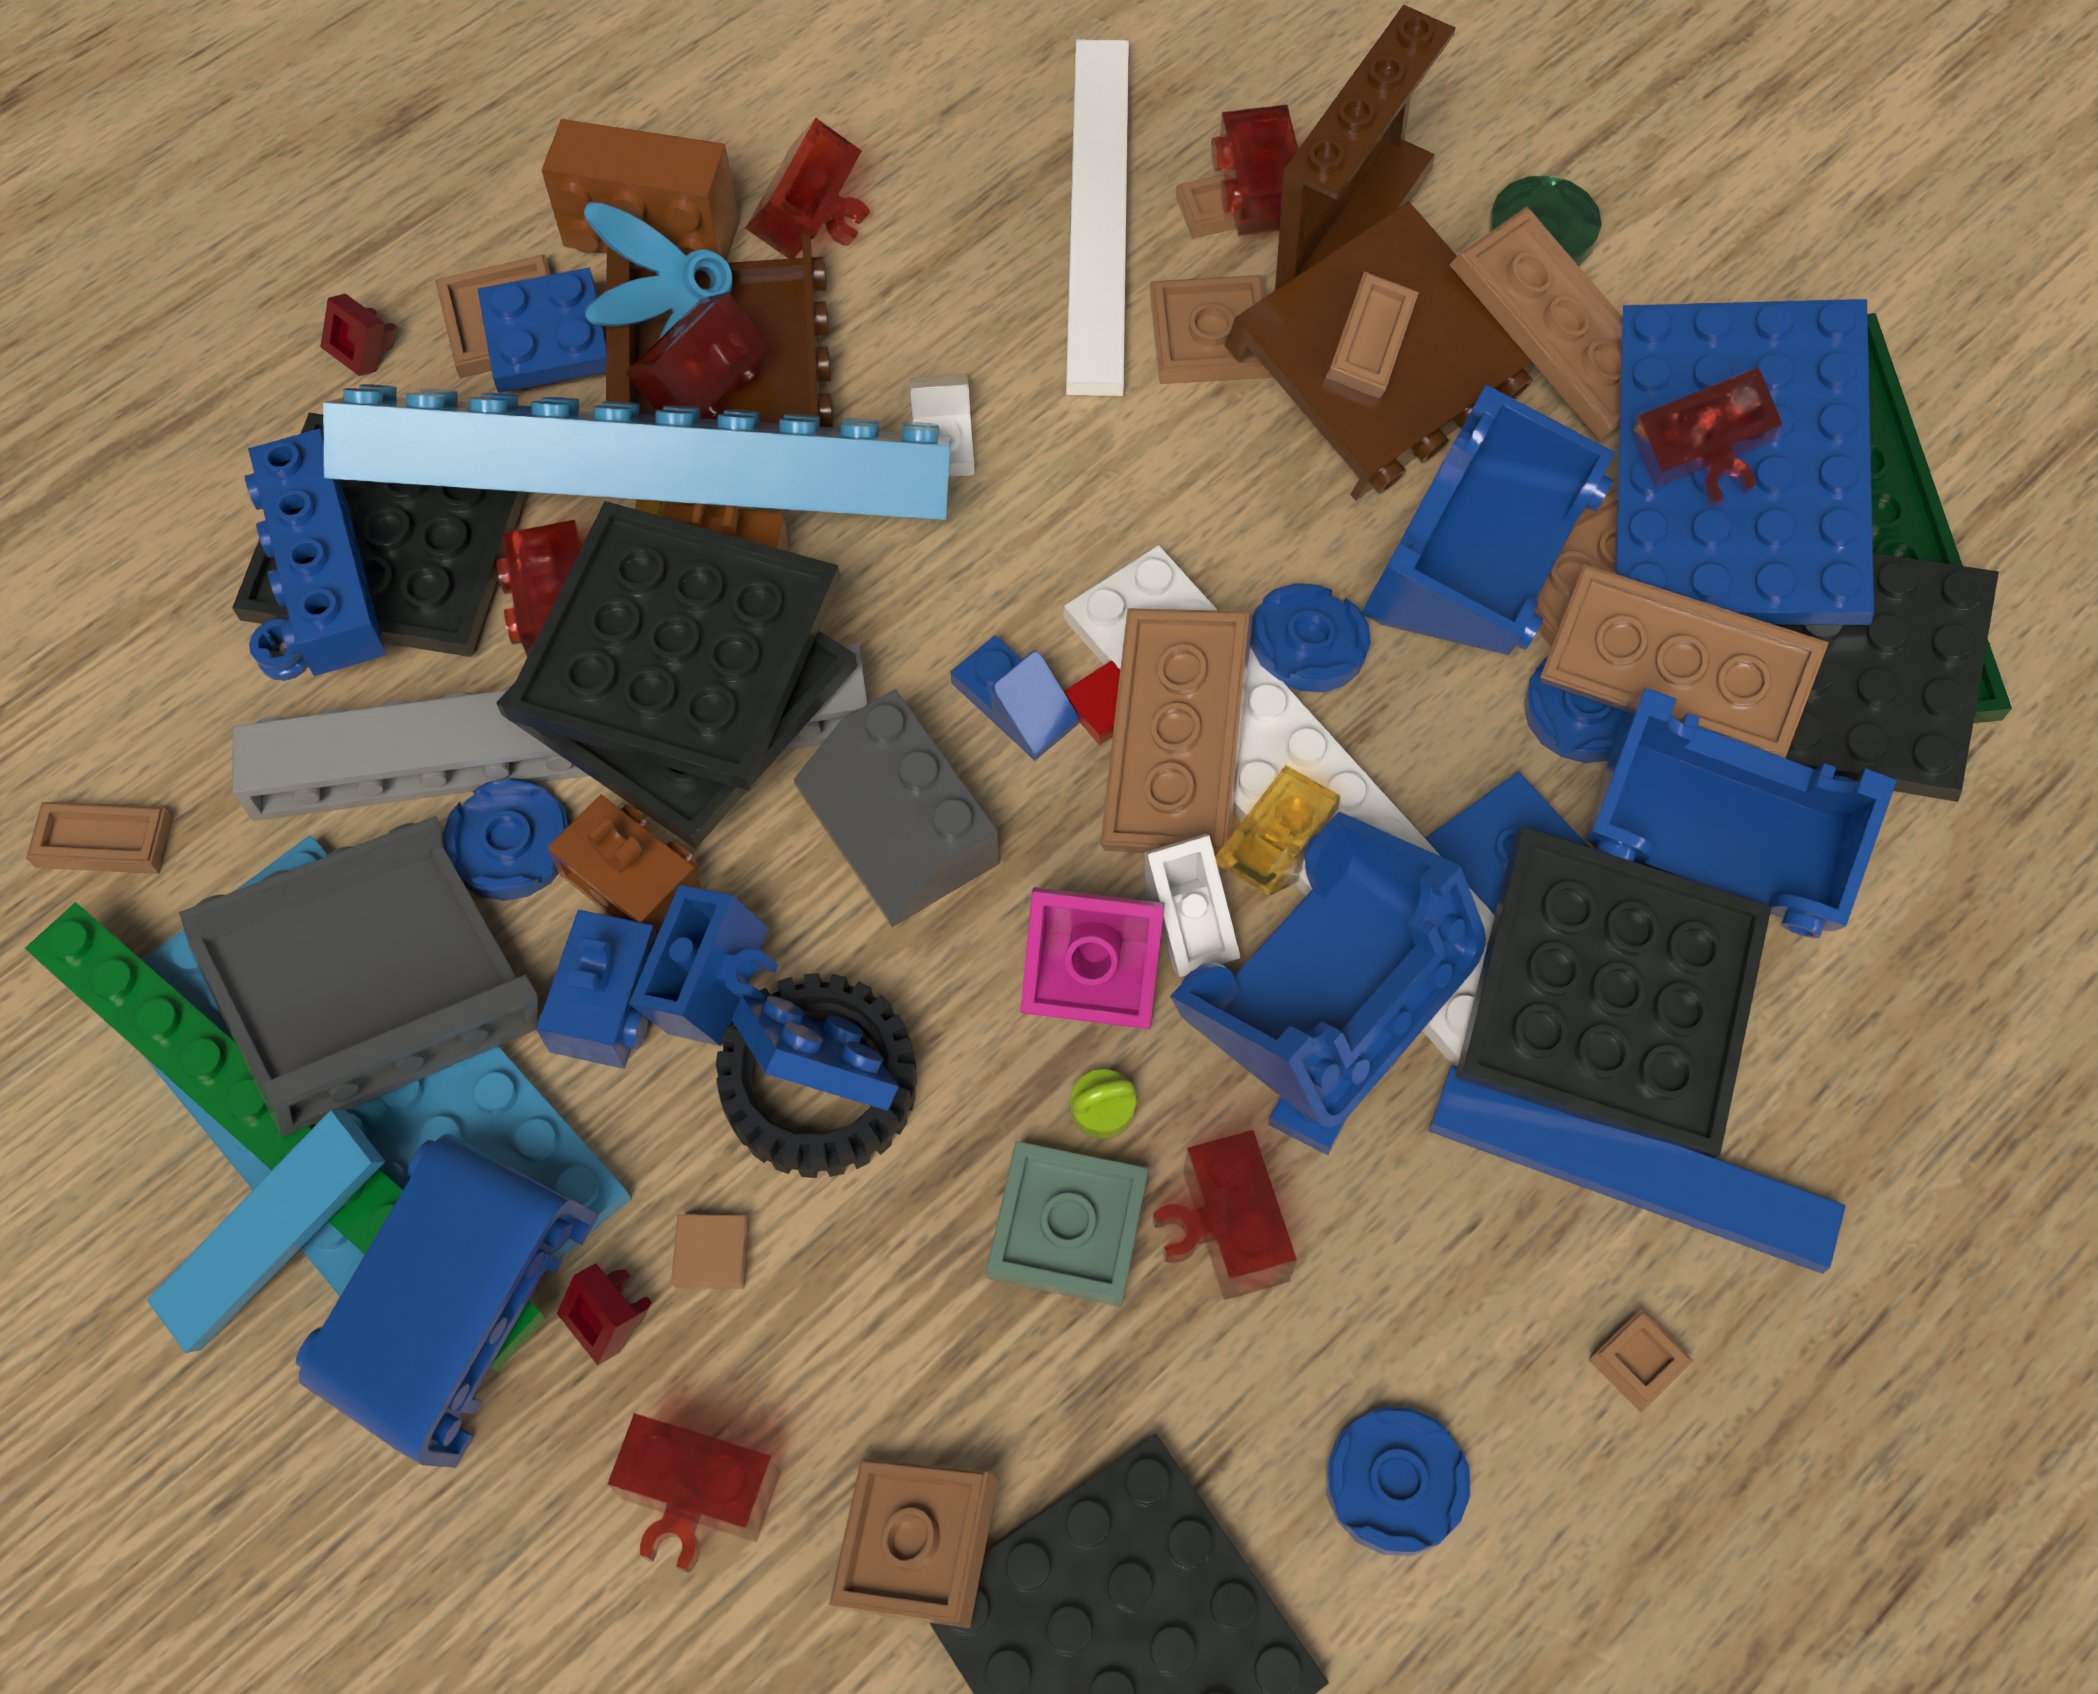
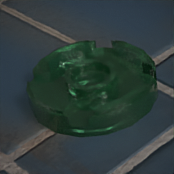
[1489,176,1602,266]

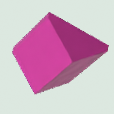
[1020,887,1165,1029]

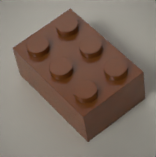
[541,119,740,261]

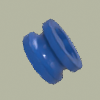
[249,618,308,681]

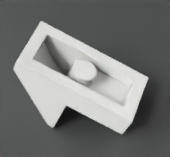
[910,374,975,477]
[1144,833,1241,977]

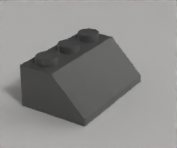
[794,689,999,927]

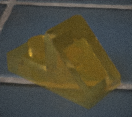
[1215,765,1340,896]

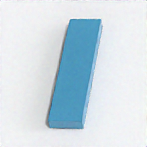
[147,1109,385,1353]

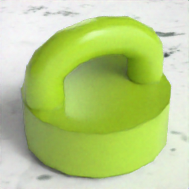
[1070,1069,1137,1140]

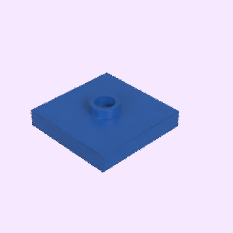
[1425,772,1590,915]

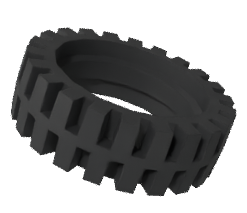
[716,973,917,1178]

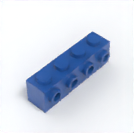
[245,429,387,676]

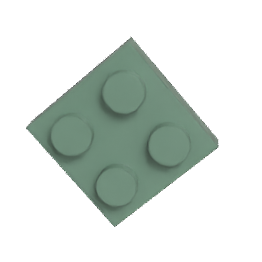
[986,1141,1149,1307]

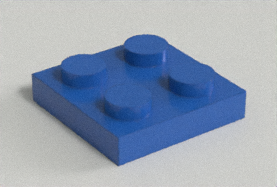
[477,267,606,393]
[731,996,899,1111]

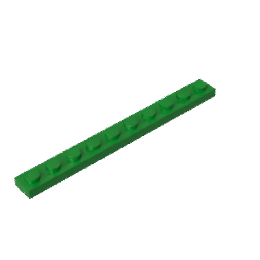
[25,902,546,1372]

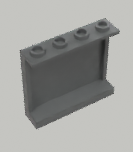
[179,816,538,1138]

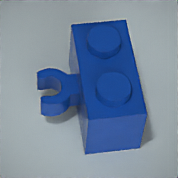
[629,885,779,1046]
[536,909,657,1069]

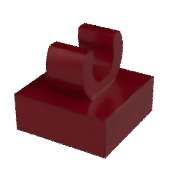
[320,293,397,376]
[556,1263,652,1366]

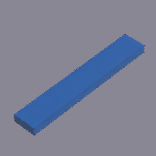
[1429,1065,1846,1274]

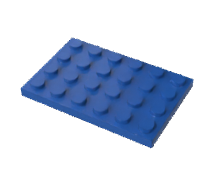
[1616,299,1874,625]

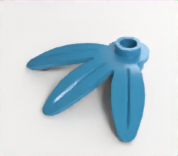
[584,202,733,400]

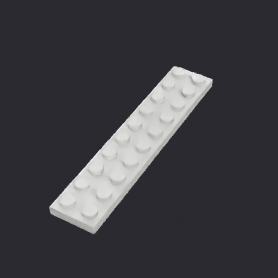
[1063,545,1495,1067]

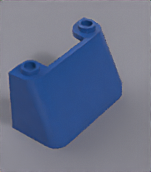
[1361,385,1615,655]
[1586,687,1897,938]
[1170,811,1486,1128]
[296,1134,600,1468]

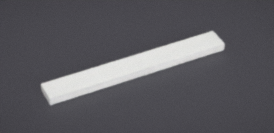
[1066,39,1129,396]

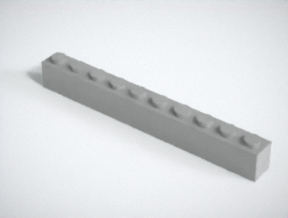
[232,644,868,821]

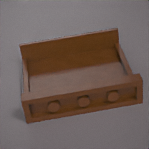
[1275,4,1456,290]
[1224,201,1535,501]
[606,233,833,427]

